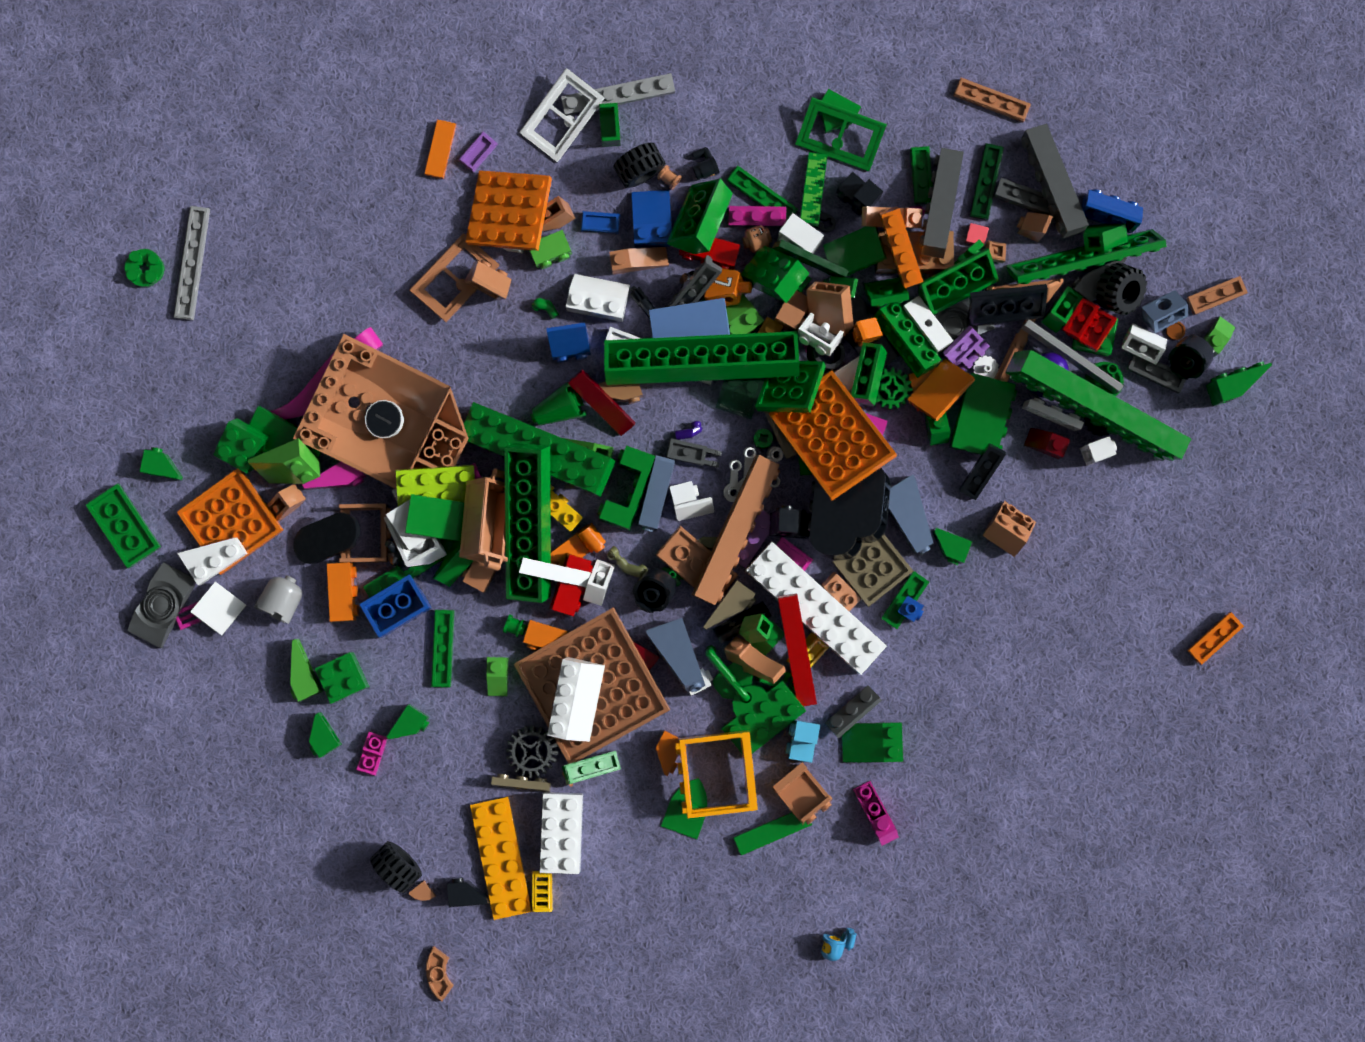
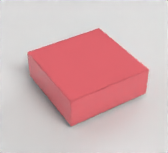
[965,223,989,247]

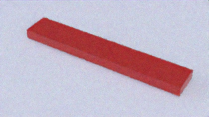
[778,593,817,706]

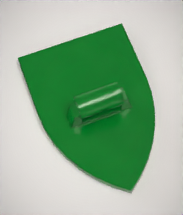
[661,778,707,839]

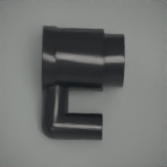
[692,147,720,180]

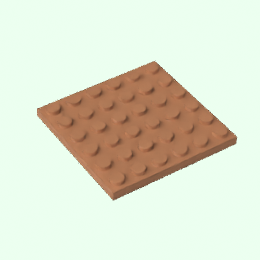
[514,608,670,764]

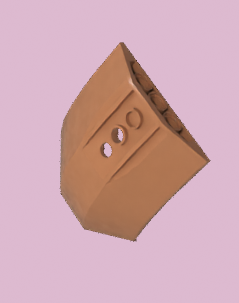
[293,334,469,489]

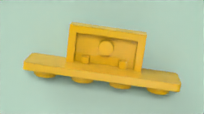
[550,484,583,531]

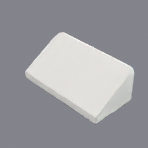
[674,497,714,521]

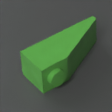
[290,639,323,702]

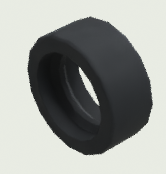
[807,337,845,372]

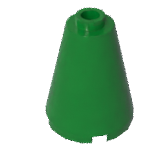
[530,381,586,426]

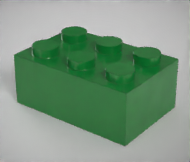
[741,246,809,303]

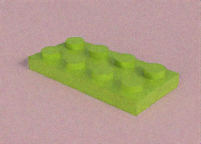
[395,465,475,507]

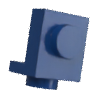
[898,596,924,623]

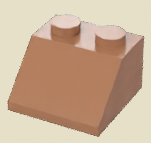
[464,260,511,300]

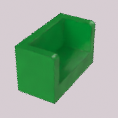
[599,103,621,147]

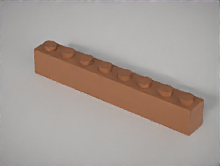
[691,455,780,605]

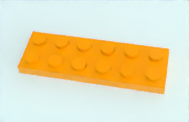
[470,796,532,920]

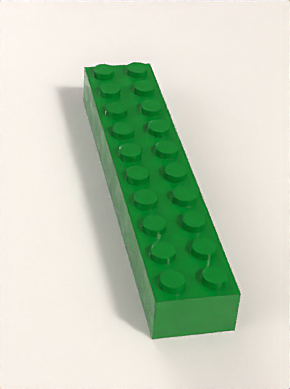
[604,331,799,385]
[1005,350,1191,461]

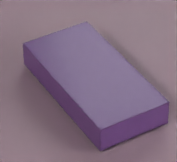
[459,132,498,173]

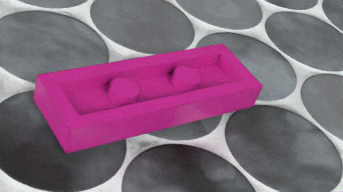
[729,206,786,226]

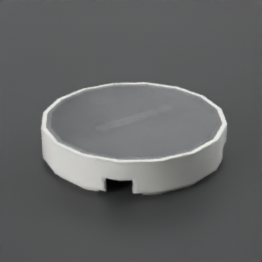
[365,400,404,439]

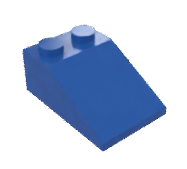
[632,190,672,248]
[546,322,591,363]

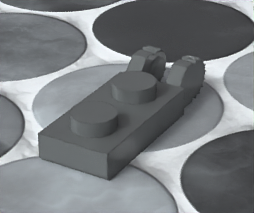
[666,438,722,468]

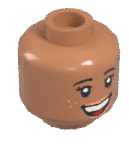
[742,225,772,253]

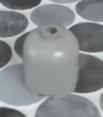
[254,575,302,624]

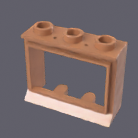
[339,504,391,563]

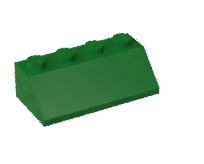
[667,178,733,254]
[918,248,999,315]

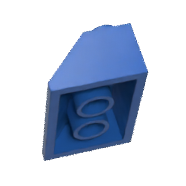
[1081,189,1143,233]
[359,574,432,638]

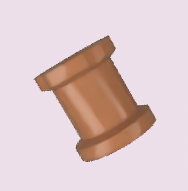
[657,165,682,190]

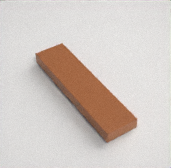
[953,77,1031,123]

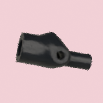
[385,540,410,572]

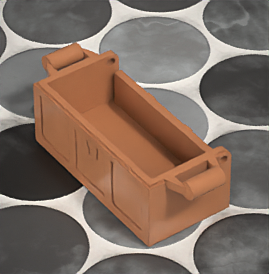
[459,469,508,571]

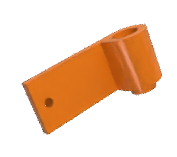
[551,523,606,566]

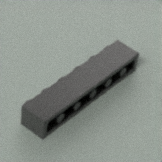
[1021,123,1089,238]
[919,148,964,259]

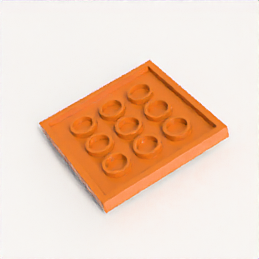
[465,170,552,251]
[177,469,284,575]

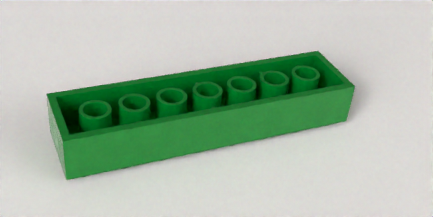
[464,402,616,497]
[505,443,551,603]

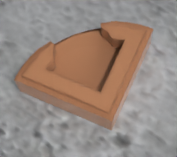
[409,880,436,901]

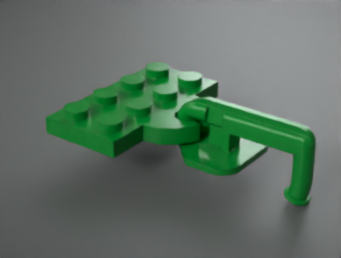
[705,645,806,754]

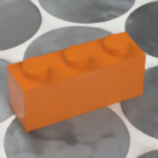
[327,562,359,622]

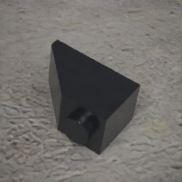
[447,877,490,908]

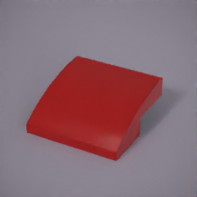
[1063,298,1117,352]

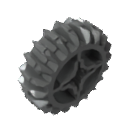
[505,725,558,778]

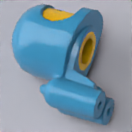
[821,928,857,961]

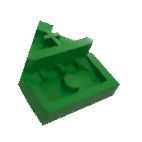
[818,89,862,133]

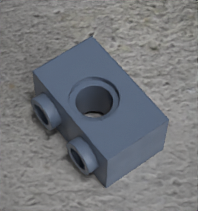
[1142,290,1188,333]

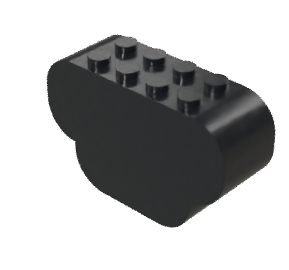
[808,468,891,560]

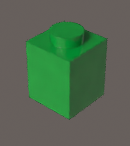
[739,614,773,644]

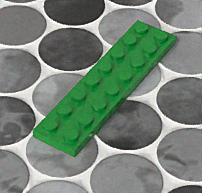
[1007,229,1167,284]

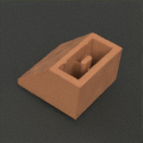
[982,501,1036,557]

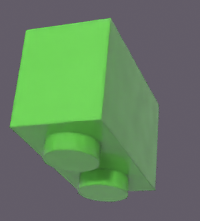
[530,230,572,269]

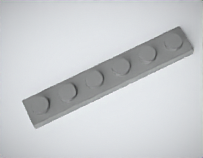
[561,73,675,116]

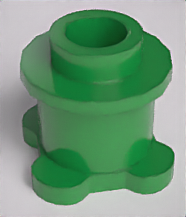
[503,614,527,638]

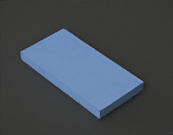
[649,298,730,338]

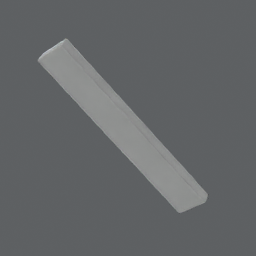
[174,206,210,321]
[1021,320,1123,394]

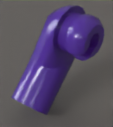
[675,421,703,440]

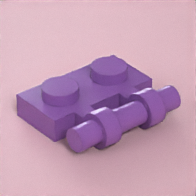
[942,325,990,371]

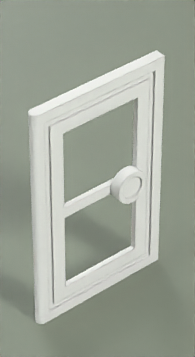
[519,68,605,162]

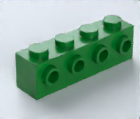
[873,303,941,378]

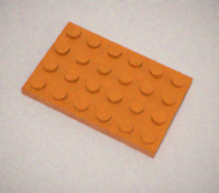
[769,371,897,500]

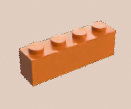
[879,206,923,288]

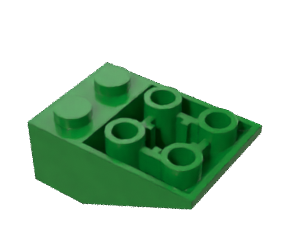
[1206,361,1272,406]

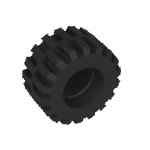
[613,142,666,188]
[1096,262,1147,315]
[370,841,422,893]

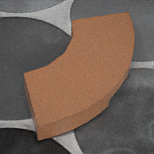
[426,946,454,1002]

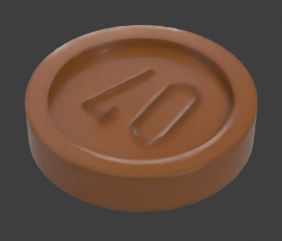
[1166,322,1186,340]

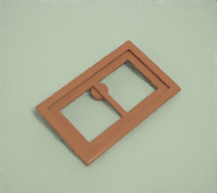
[409,233,500,322]

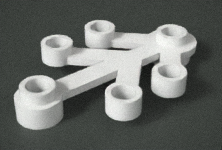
[723,446,783,502]

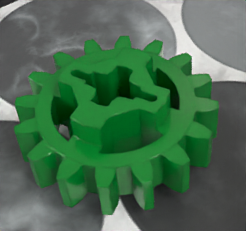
[876,368,912,410]

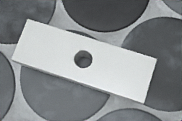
[903,296,953,353]

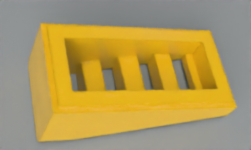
[532,871,553,912]

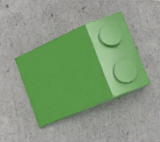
[700,293,764,334]
[248,438,320,484]

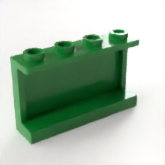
[949,373,1017,455]

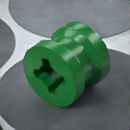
[753,429,773,449]

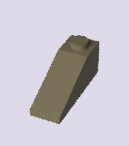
[703,580,756,629]

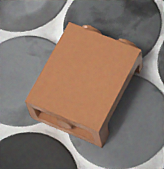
[773,762,832,825]

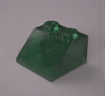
[715,378,764,420]

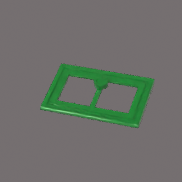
[795,97,887,171]

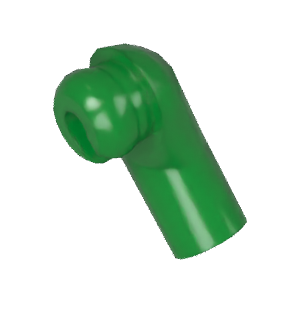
[531,298,559,319]

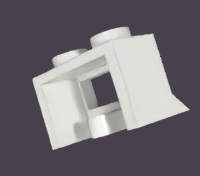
[797,313,844,356]

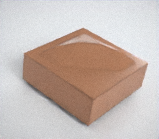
[986,240,1006,264]

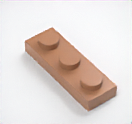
[1186,276,1248,316]

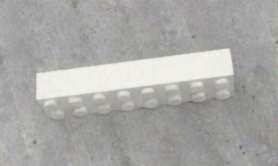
[745,542,887,675]

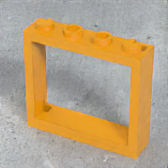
[675,730,758,818]

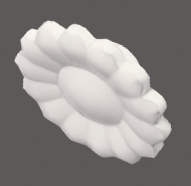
[973,356,999,378]

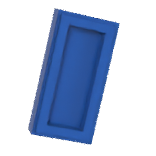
[581,211,620,234]

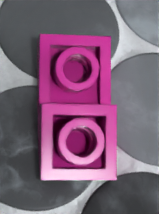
[356,732,388,776]

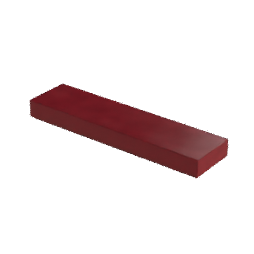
[568,369,636,436]

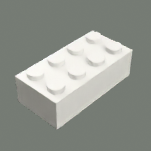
[540,792,583,874]

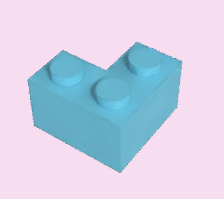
[785,720,820,763]

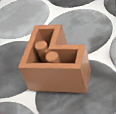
[775,290,809,332]

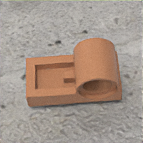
[820,572,861,612]

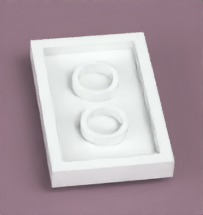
[1022,398,1084,431]

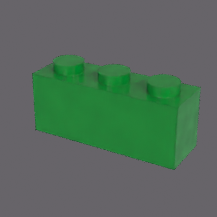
[851,342,887,406]

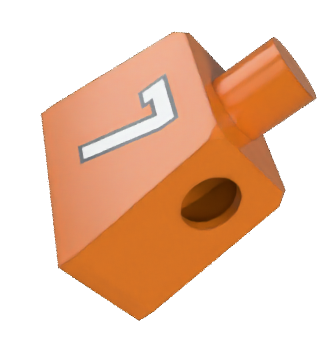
[704,269,752,306]

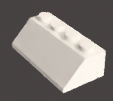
[547,657,605,742]

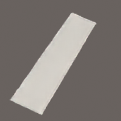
[519,558,591,587]

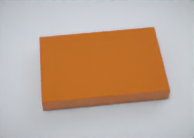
[907,359,975,421]

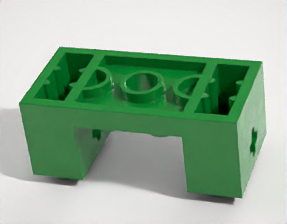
[598,445,656,531]

